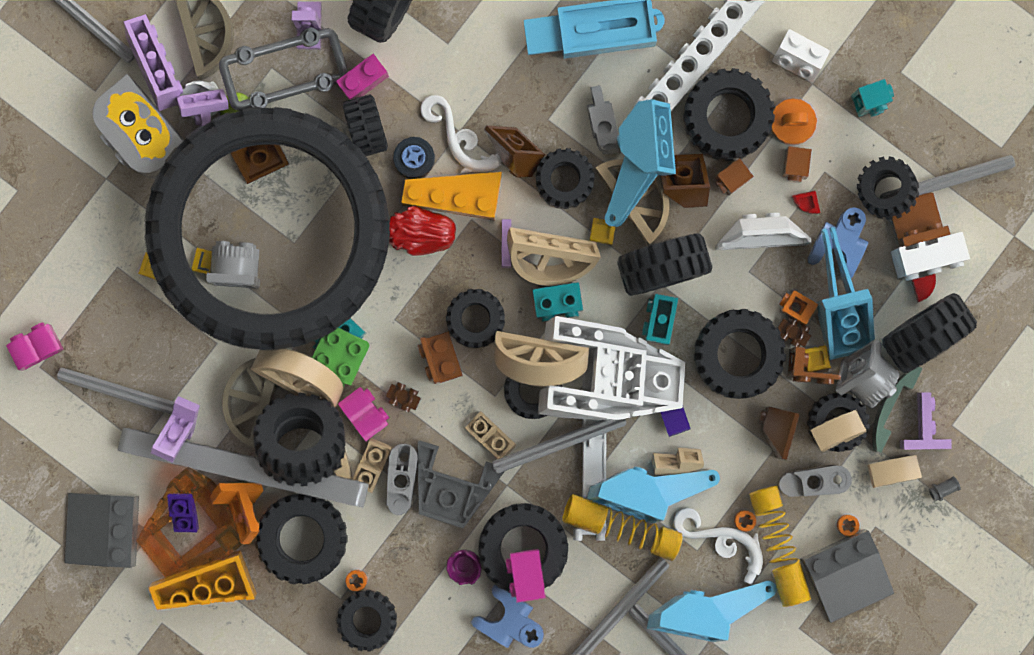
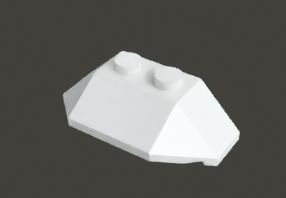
[715,213,811,251]

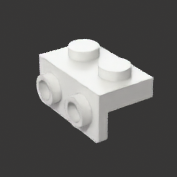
[772,29,830,82]

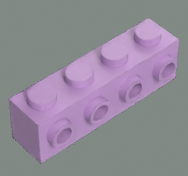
[124,14,183,111]

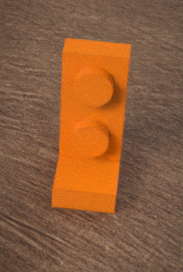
[210,483,264,544]

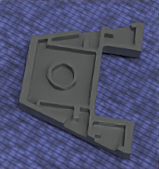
[418,440,505,528]

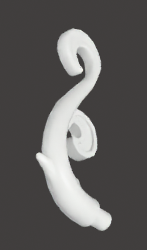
[420,95,502,173]
[673,508,763,585]

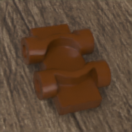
[777,317,812,347]
[386,382,421,413]

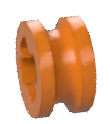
[734,510,756,532]
[837,515,859,536]
[346,570,367,591]

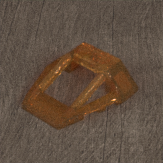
[136,467,243,577]

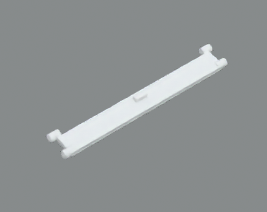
[573,353,606,541]

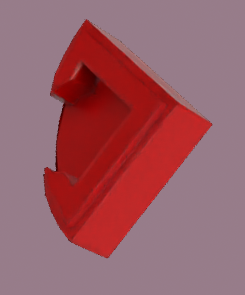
[792,190,821,214]
[911,274,936,303]

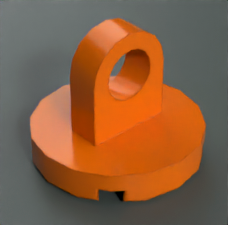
[771,98,817,145]

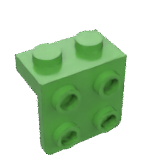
[310,328,370,387]

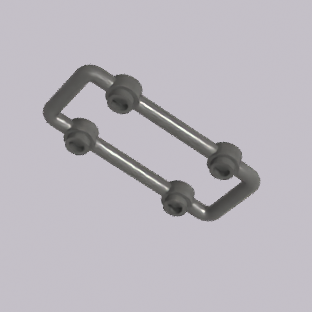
[219,28,348,111]

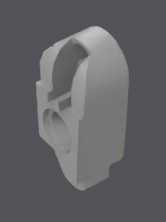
[587,85,621,155]
[387,444,418,515]
[778,465,852,497]

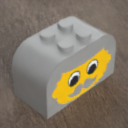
[93,74,184,179]

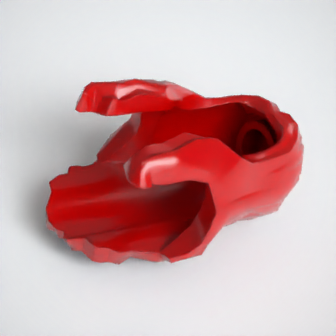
[389,206,456,256]

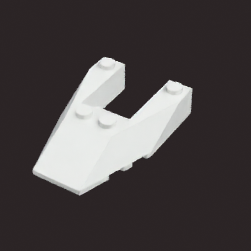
[538,316,685,420]

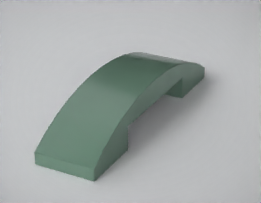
[872,367,923,453]

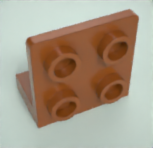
[892,192,950,247]
[418,331,463,385]
[787,347,841,385]

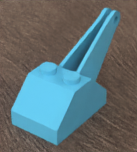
[605,99,676,227]
[817,227,875,360]
[586,467,720,524]
[647,581,777,642]

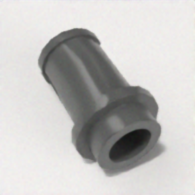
[929,476,961,502]

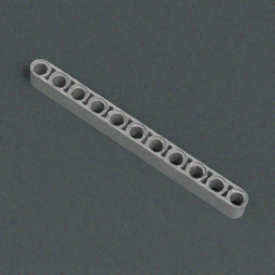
[118,427,369,507]

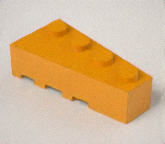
[402,172,502,221]
[149,550,257,610]

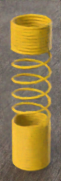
[749,485,812,607]
[562,494,683,561]

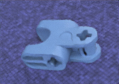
[807,207,868,278]
[471,585,544,648]

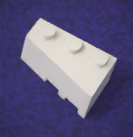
[891,232,970,281]

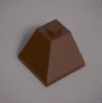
[484,125,545,178]
[231,144,290,184]
[660,154,710,208]
[758,407,800,460]

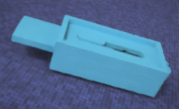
[523,0,665,59]

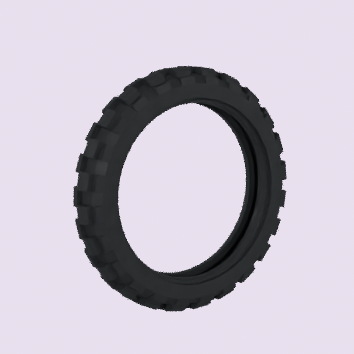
[144,107,390,350]

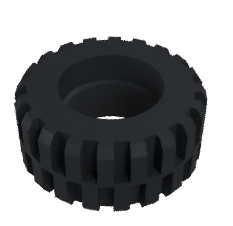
[348,0,413,43]
[683,68,775,161]
[617,233,712,296]
[882,293,977,373]
[694,309,786,399]
[253,393,346,487]
[255,494,348,585]
[478,503,569,593]

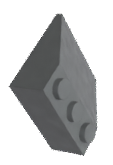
[65,493,139,568]
[800,529,895,623]

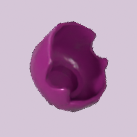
[446,549,482,585]

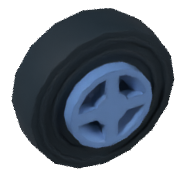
[393,137,435,179]

